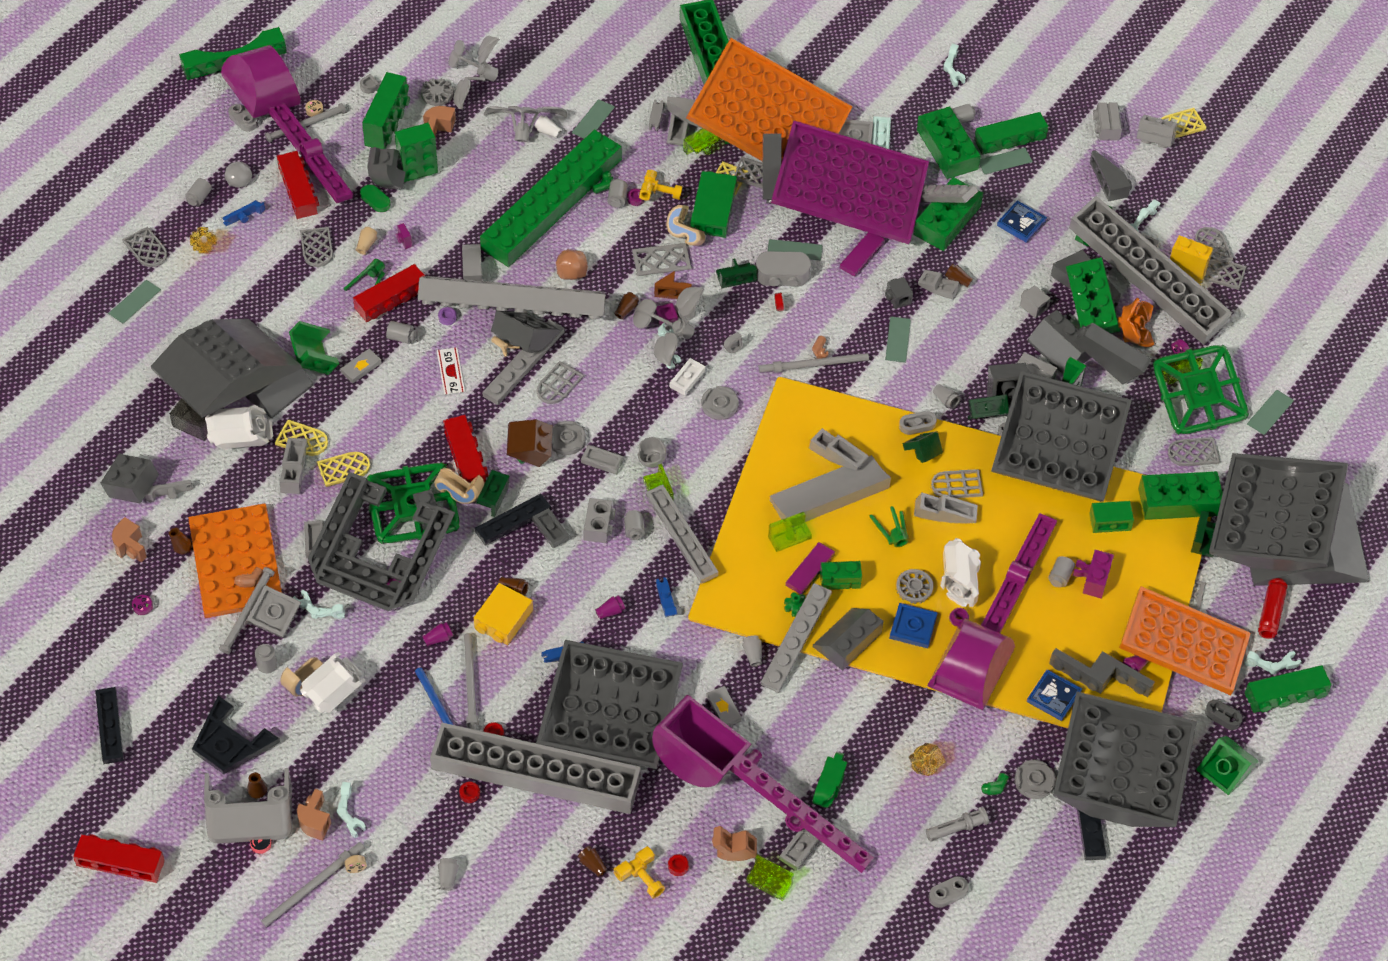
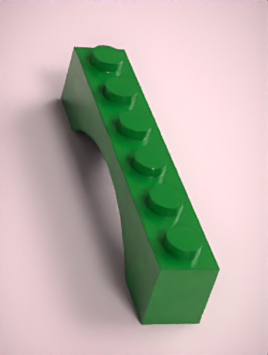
[179,27,287,80]

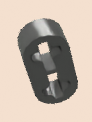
[1205,699,1242,730]

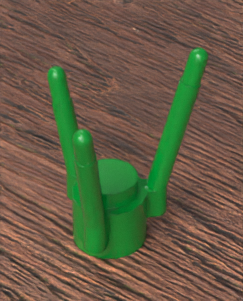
[344,259,385,291]
[870,506,909,547]

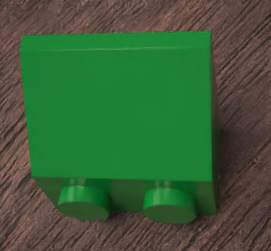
[1196,736,1258,795]

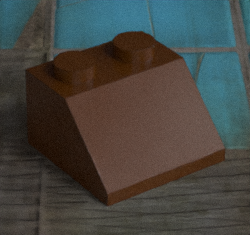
[506,419,553,467]

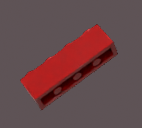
[277,151,320,219]
[353,264,425,323]
[443,415,489,484]
[73,834,165,883]

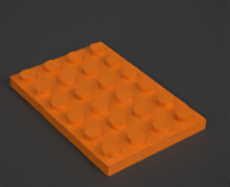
[188,503,282,618]
[1119,586,1251,696]

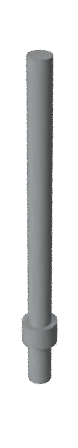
[758,353,869,373]
[464,633,479,730]
[261,842,365,927]

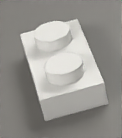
[669,358,706,395]

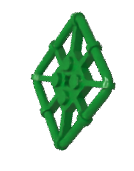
[1153,344,1249,435]
[367,462,460,544]

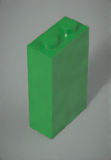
[691,171,737,238]

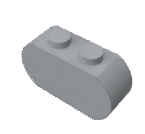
[756,251,811,287]

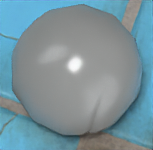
[224,161,252,188]
[637,437,666,468]

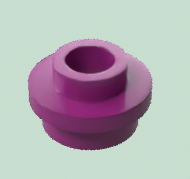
[949,608,969,627]

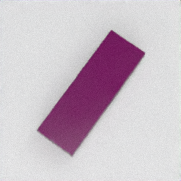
[840,232,885,277]
[785,542,835,594]

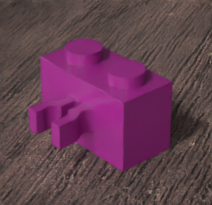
[1073,550,1114,599]

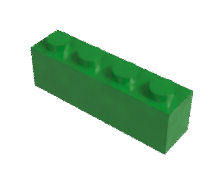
[974,112,1049,155]
[1245,665,1332,713]

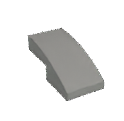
[918,270,960,299]

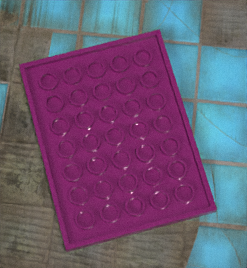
[771,121,929,244]

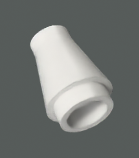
[535,115,562,138]

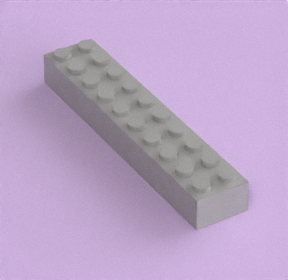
[1069,196,1232,345]
[418,276,606,319]
[430,723,641,814]

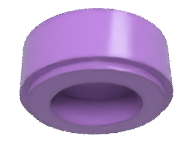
[438,307,457,325]

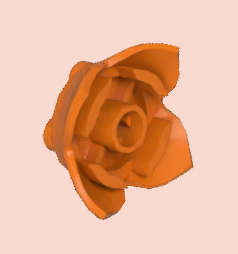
[1118,298,1154,347]

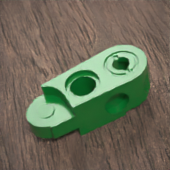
[812,751,847,808]

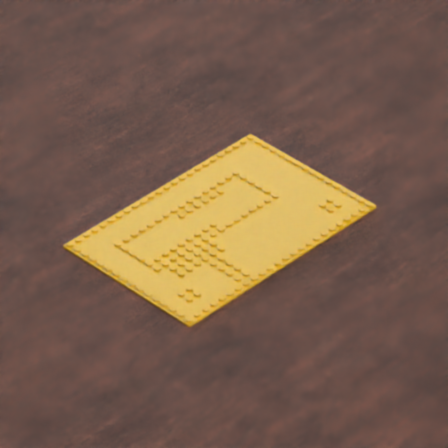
[688,377,1212,728]

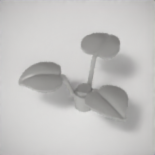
[448,36,500,110]
[484,106,567,142]
[633,287,704,366]

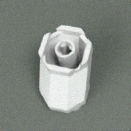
[205,405,273,450]
[940,538,981,607]
[300,652,365,714]

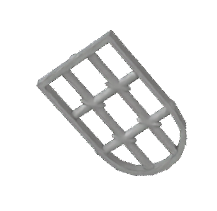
[537,361,584,404]
[931,469,983,498]

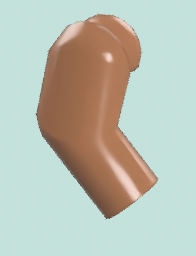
[812,336,829,359]
[234,567,263,587]

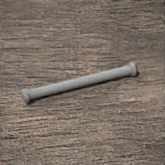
[265,103,346,143]
[219,567,275,654]

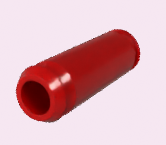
[1258,578,1288,639]

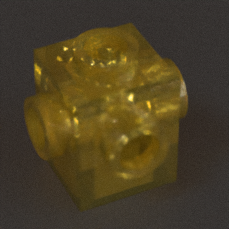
[190,227,217,253]
[909,743,946,776]

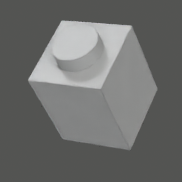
[1020,285,1050,319]

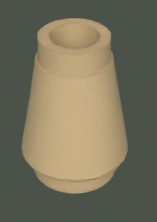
[356,227,377,255]

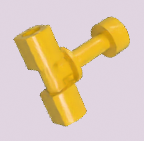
[639,170,683,200]
[613,846,665,899]

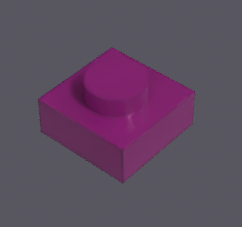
[396,223,412,249]
[655,303,678,325]

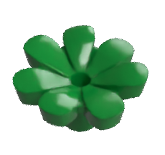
[784,592,806,617]

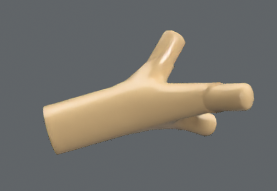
[491,336,520,357]

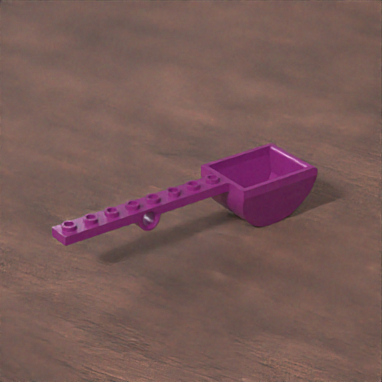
[221,45,353,204]
[928,513,1057,710]
[652,695,874,873]

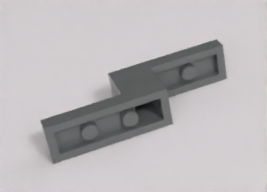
[1049,648,1155,697]

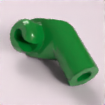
[592,171,613,194]
[981,773,1009,795]

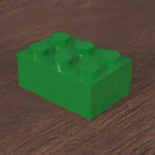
[394,122,438,182]

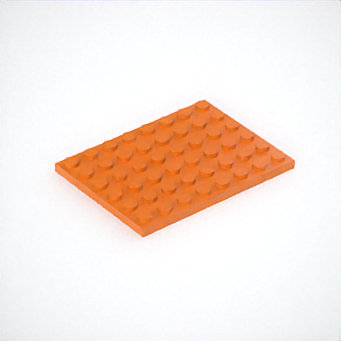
[686,38,852,163]

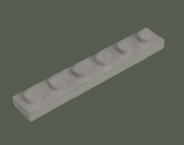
[920,185,978,203]
[483,319,564,405]
[646,484,718,584]
[761,583,832,693]

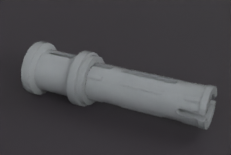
[926,807,989,842]

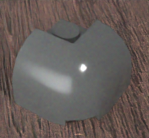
[367,147,405,189]

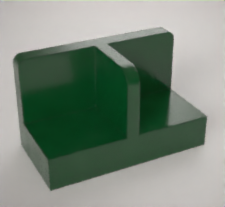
[716,258,757,289]
[968,395,1009,420]
[902,431,943,463]
[477,470,510,517]
[1191,511,1216,558]

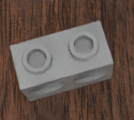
[583,498,616,543]

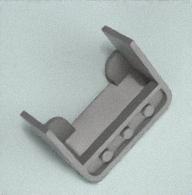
[204,768,292,844]

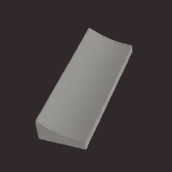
[770,455,891,529]

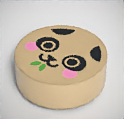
[305,100,323,117]
[345,855,367,873]

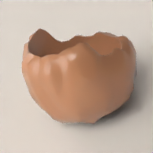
[556,249,588,280]

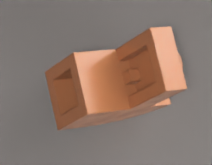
[423,106,456,136]
[112,517,147,563]
[297,789,331,841]
[712,826,757,861]

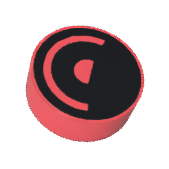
[250,839,272,854]

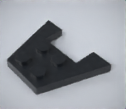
[192,695,280,774]

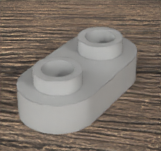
[228,104,257,132]
[899,411,937,435]
[929,877,969,908]

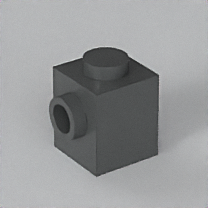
[885,277,913,309]

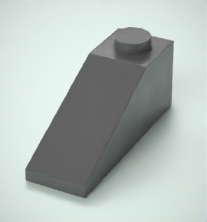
[1089,150,1132,202]

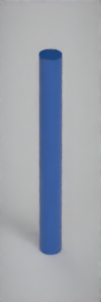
[415,667,453,725]

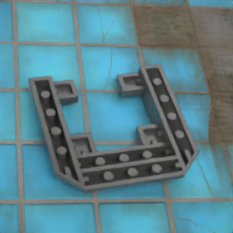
[308,472,455,611]

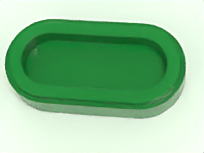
[360,185,391,212]

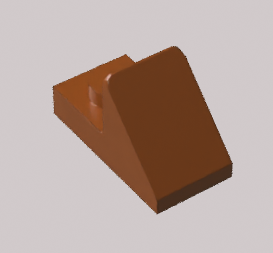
[654,271,692,299]

